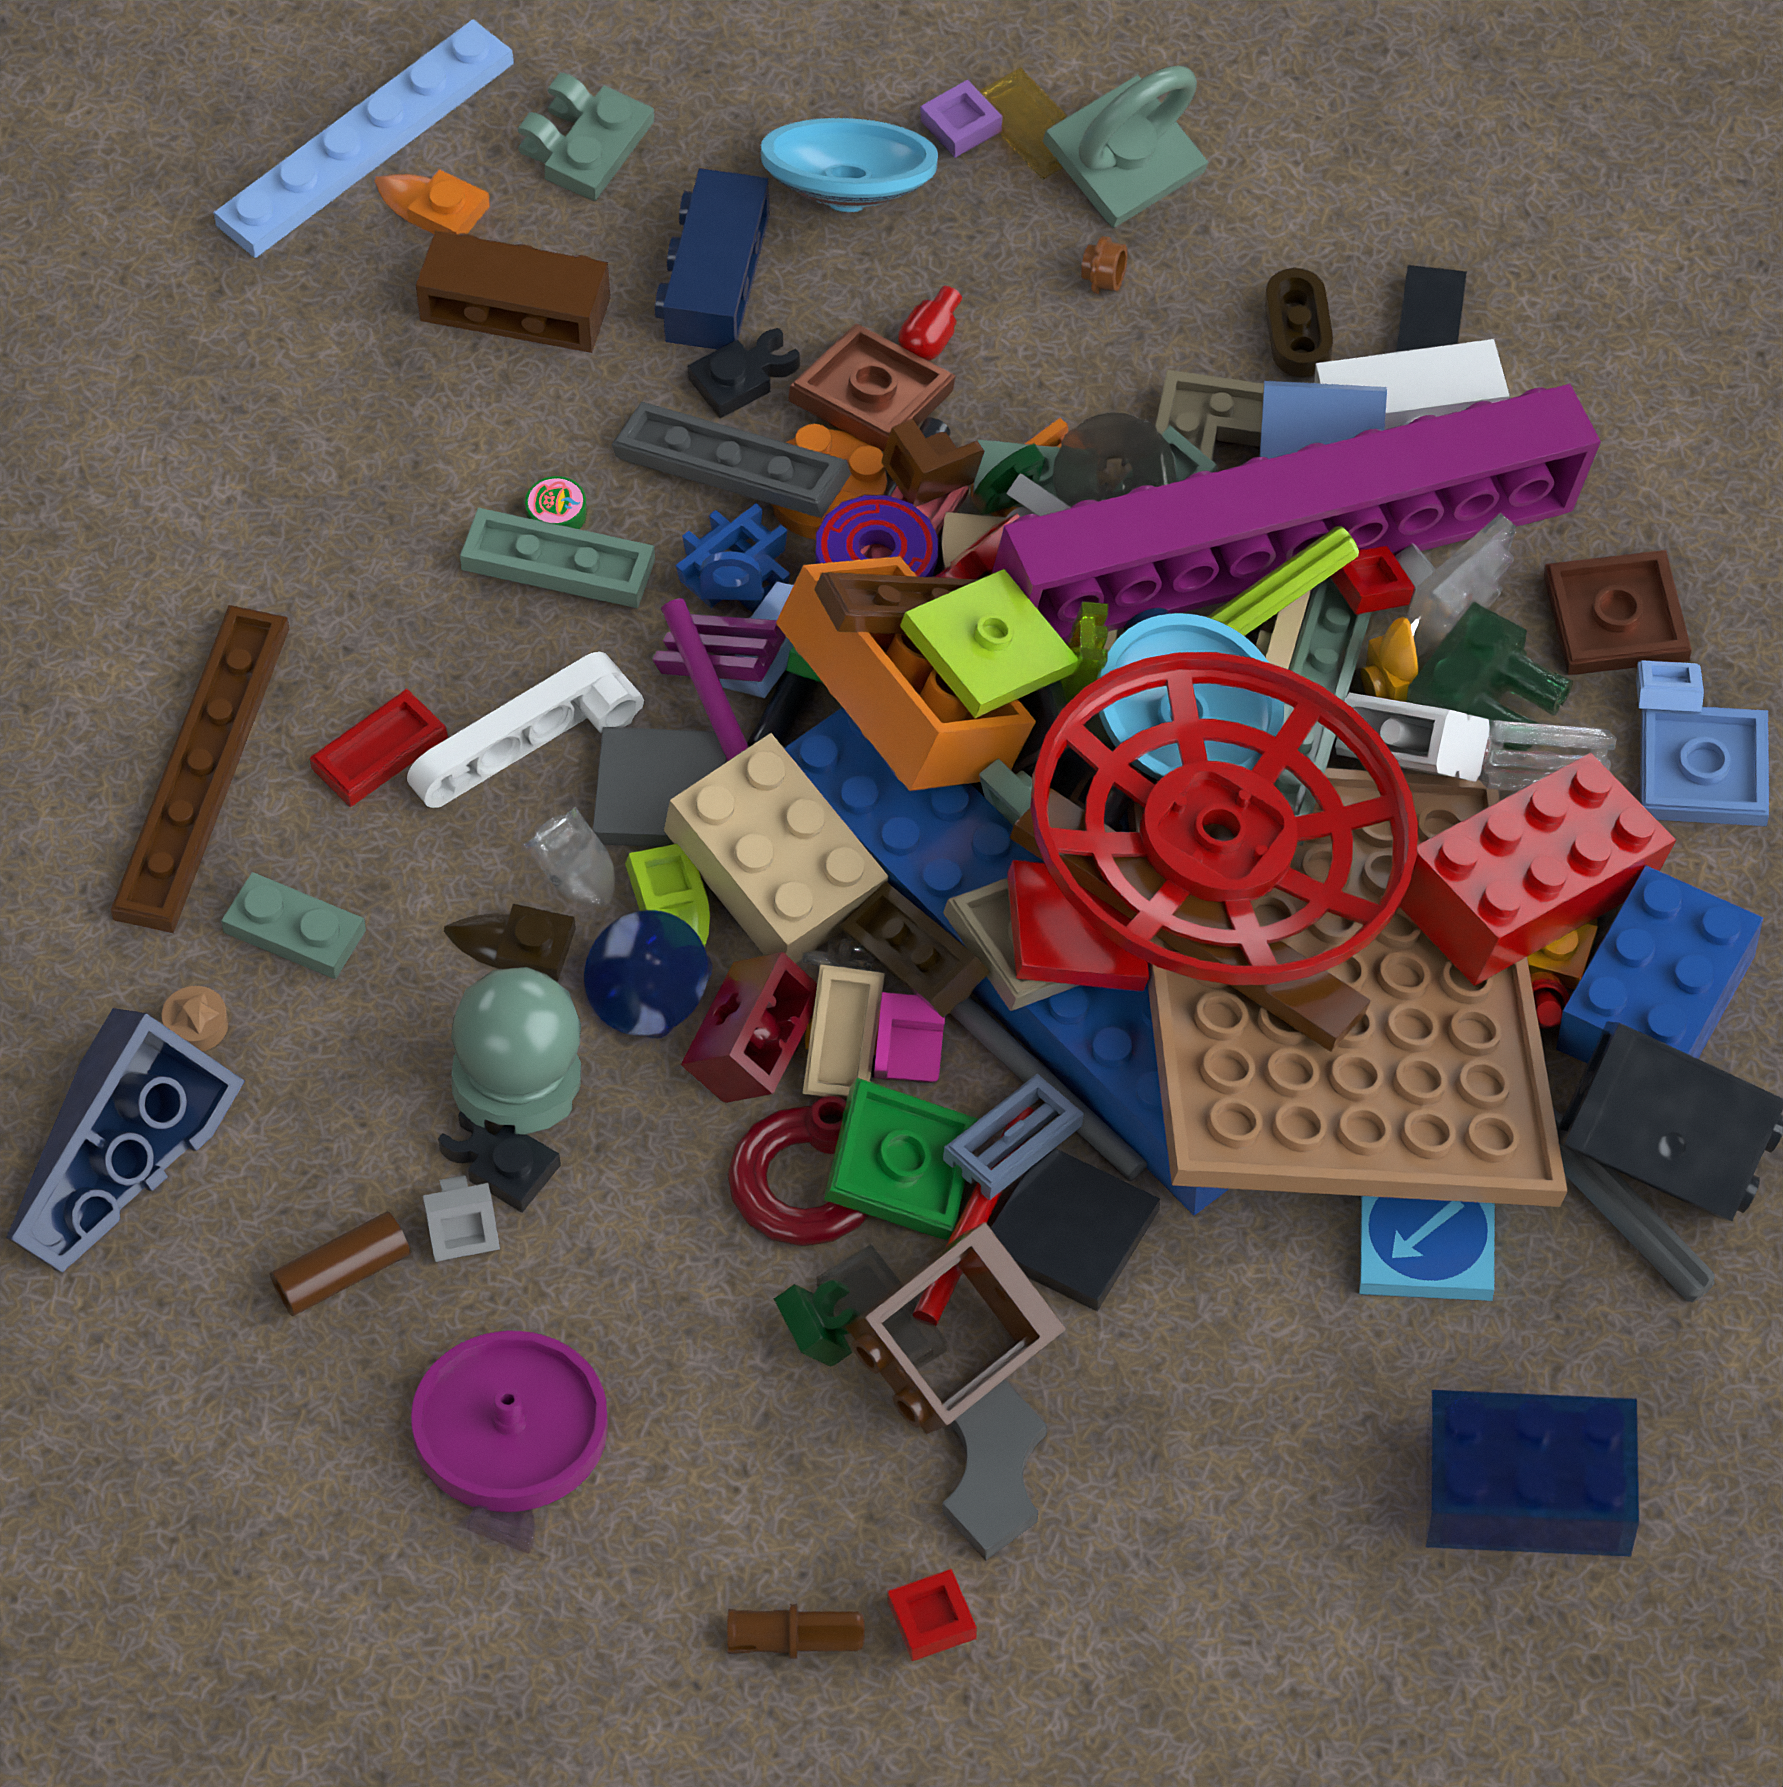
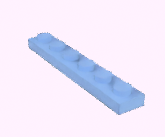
[214,19,514,258]

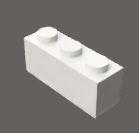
[1314,339,1510,430]

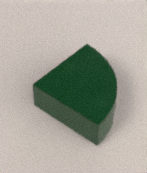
[971,443,1045,515]

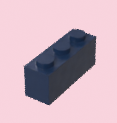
[655,168,770,350]

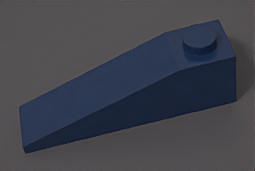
[6,1008,245,1272]

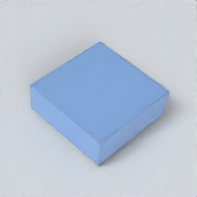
[1636,660,1704,712]

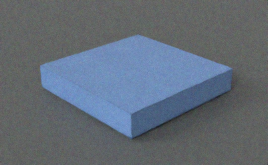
[1260,381,1387,459]
[1640,707,1769,826]

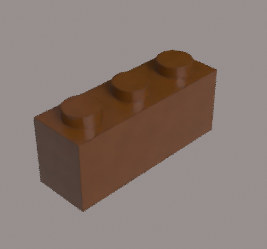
[416,230,611,353]

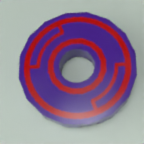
[815,495,938,577]

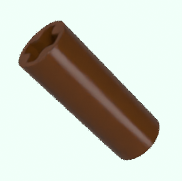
[270,1211,411,1316]

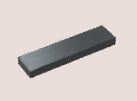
[611,401,851,518]

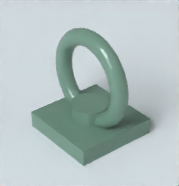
[1042,65,1208,228]

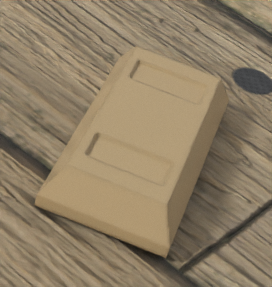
[803,964,885,1099]

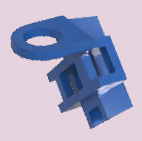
[675,503,790,613]

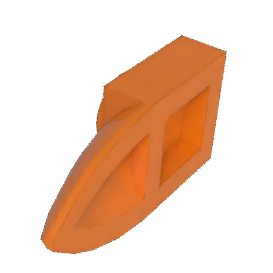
[374,169,490,234]

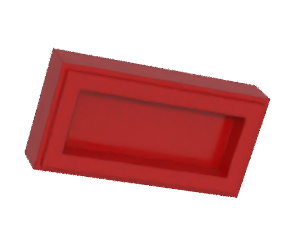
[310,689,448,808]

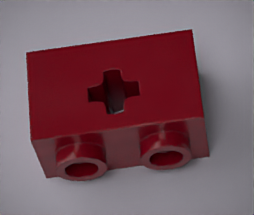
[681,952,817,1103]

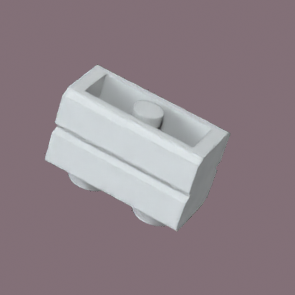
[1335,692,1490,782]

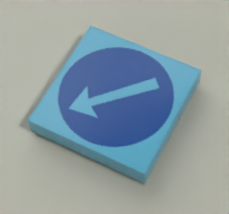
[1359,1196,1495,1301]

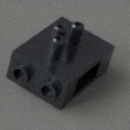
[1557,1021,1783,1221]

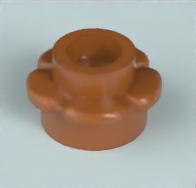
[1081,236,1128,294]

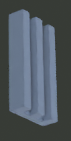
[943,1074,1084,1200]

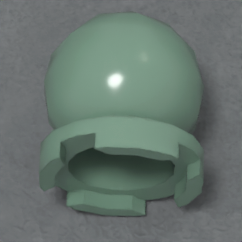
[451,967,581,1134]

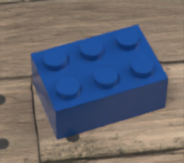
[1556,865,1764,1064]

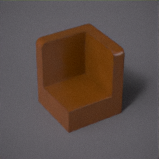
[881,419,985,507]

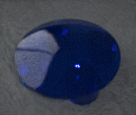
[584,910,713,1039]

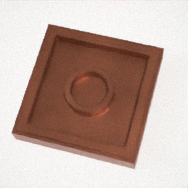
[788,323,956,452]
[1544,550,1692,676]

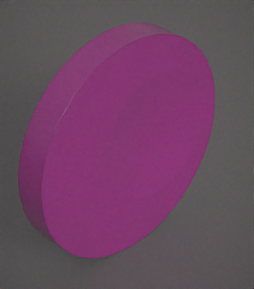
[411,1331,608,1512]

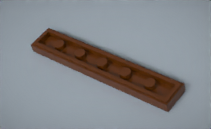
[111,605,290,933]
[1010,788,1371,1052]

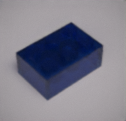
[1426,1390,1639,1557]

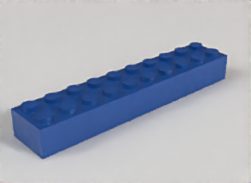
[784,707,1229,1216]

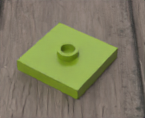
[900,569,1079,718]

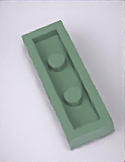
[460,508,655,608]

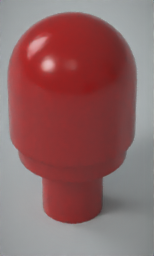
[898,285,962,361]
[1530,972,1570,1029]

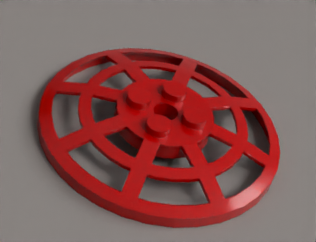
[1030,652,1418,985]

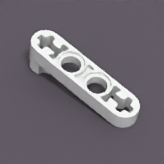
[407,652,644,808]

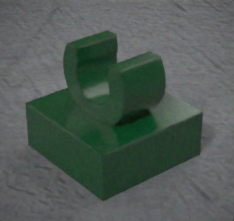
[774,1280,862,1367]

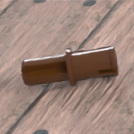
[727,1604,865,1659]

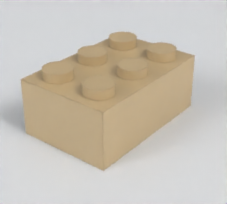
[664,733,889,963]

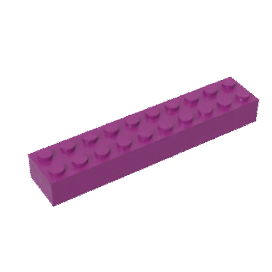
[992,384,1601,643]

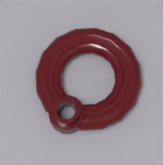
[727,1096,869,1246]

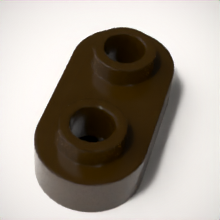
[1265,268,1333,377]

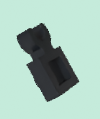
[687,328,800,419]
[438,1111,561,1213]

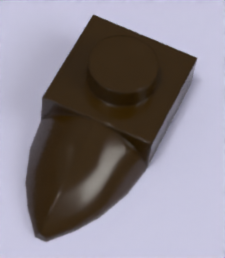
[444,904,576,982]

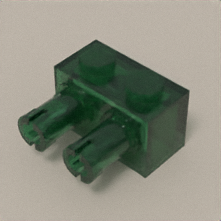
[1406,601,1573,759]

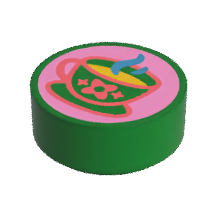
[525,476,587,529]

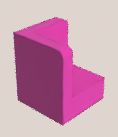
[874,992,945,1083]

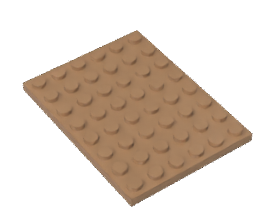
[1127,764,1567,1207]

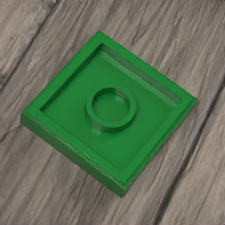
[824,1078,979,1240]

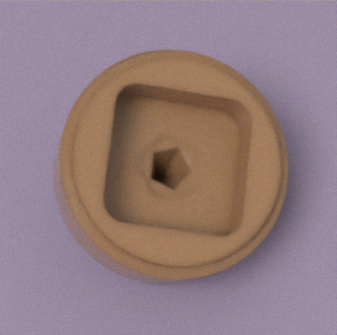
[161,986,229,1052]

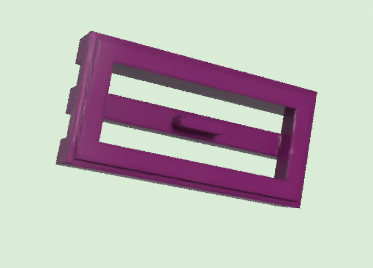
[652,614,786,682]

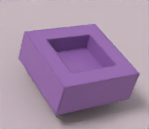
[921,80,1002,158]

